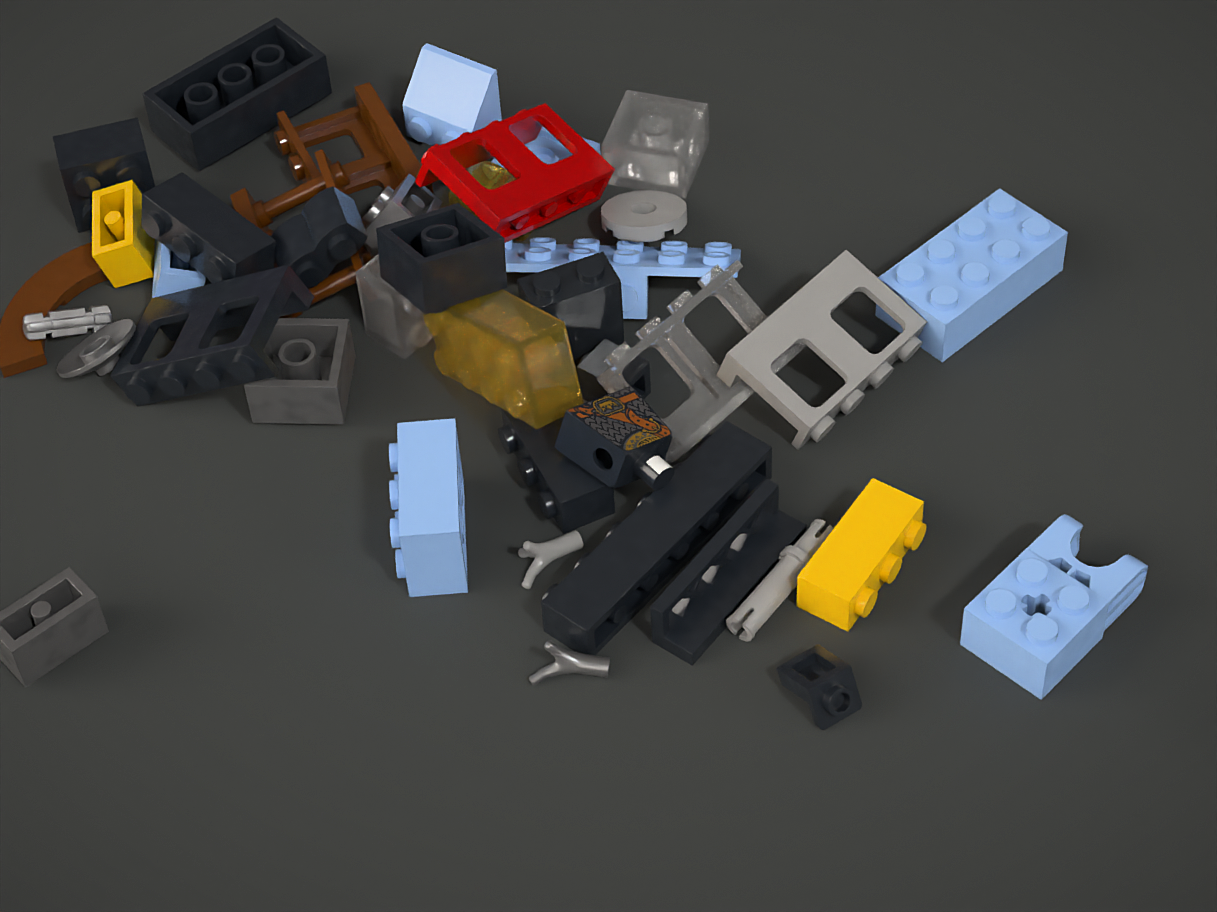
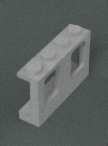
[716,250,927,450]

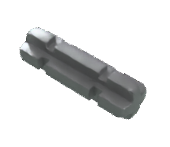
[23,305,112,341]

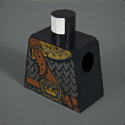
[554,386,674,491]

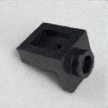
[776,644,862,730]

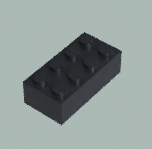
[142,17,332,171]

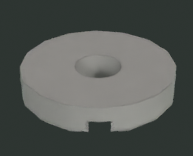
[601,190,687,242]

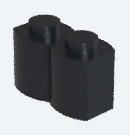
[271,186,368,289]

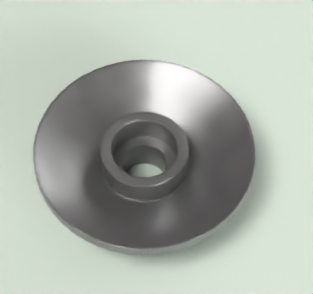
[56,319,136,378]

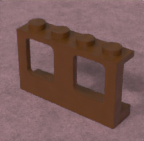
[274,82,434,227]

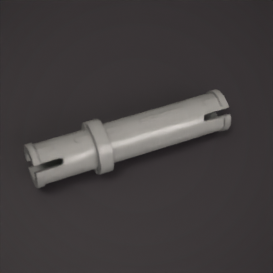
[726,519,834,642]

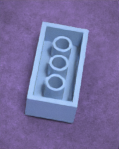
[875,188,1068,362]

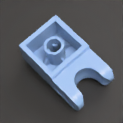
[960,514,1148,700]

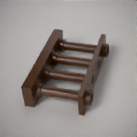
[230,149,382,318]

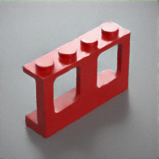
[415,103,615,243]

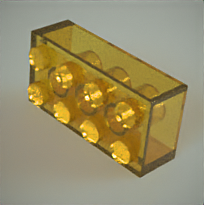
[423,289,584,429]

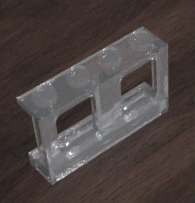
[597,259,807,465]

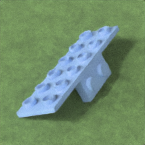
[505,237,741,319]

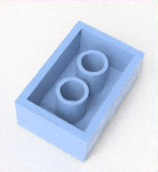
[389,418,468,597]

